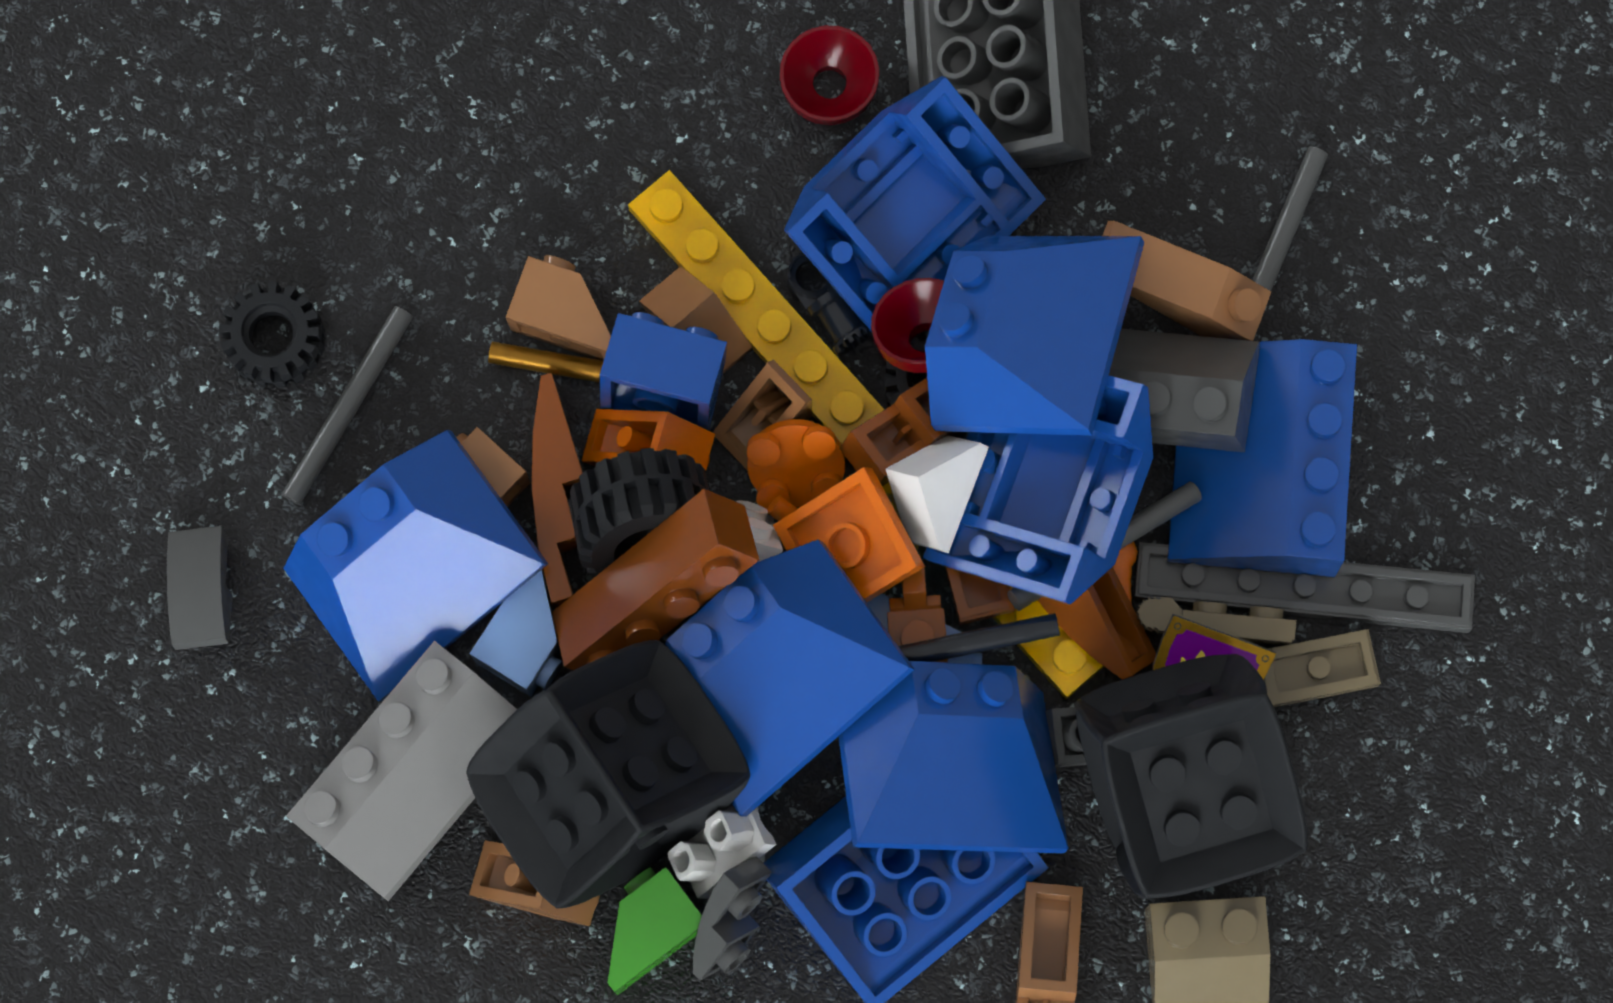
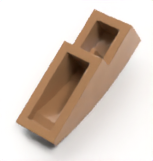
[1015,882,1083,1003]

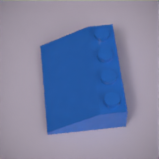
[1167,339,1357,577]
[764,796,1049,1003]

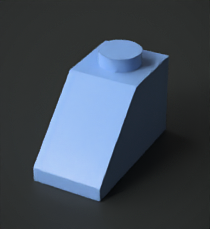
[469,570,563,697]

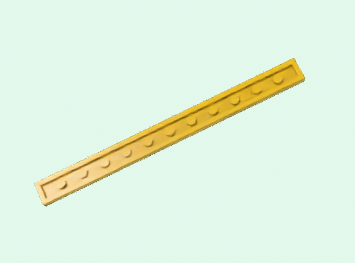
[628,170,1104,700]

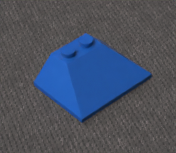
[784,76,1046,332]
[925,236,1144,436]
[923,375,1153,605]
[283,430,548,702]
[665,539,915,817]
[838,661,1069,853]

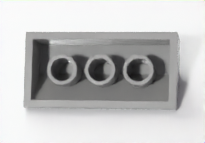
[286,641,517,901]

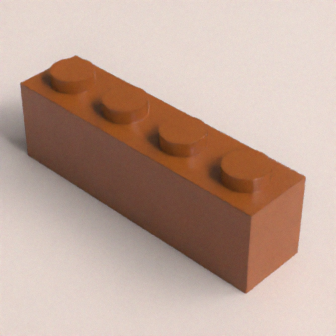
[552,489,759,670]

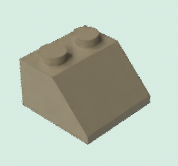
[1144,896,1270,1003]

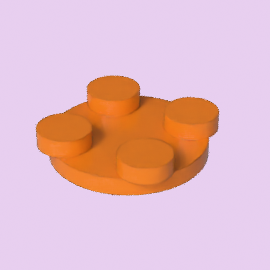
[747,419,845,509]

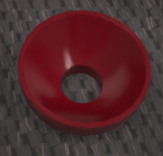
[780,25,879,125]
[871,278,944,373]

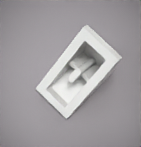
[885,435,989,553]

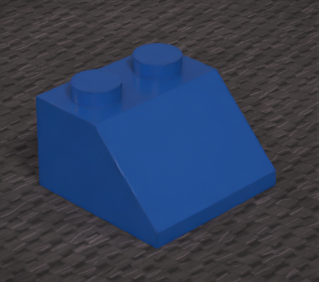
[600,312,727,431]

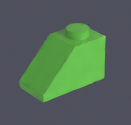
[607,867,702,995]

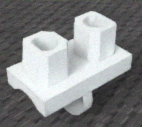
[668,805,777,899]

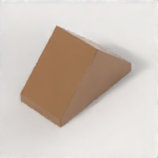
[639,266,753,374]
[713,359,812,471]

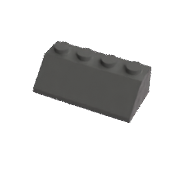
[1109,329,1260,453]

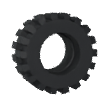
[569,448,710,578]

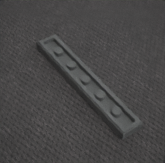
[1134,542,1475,633]

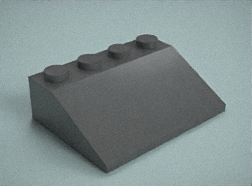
[904,0,1091,169]

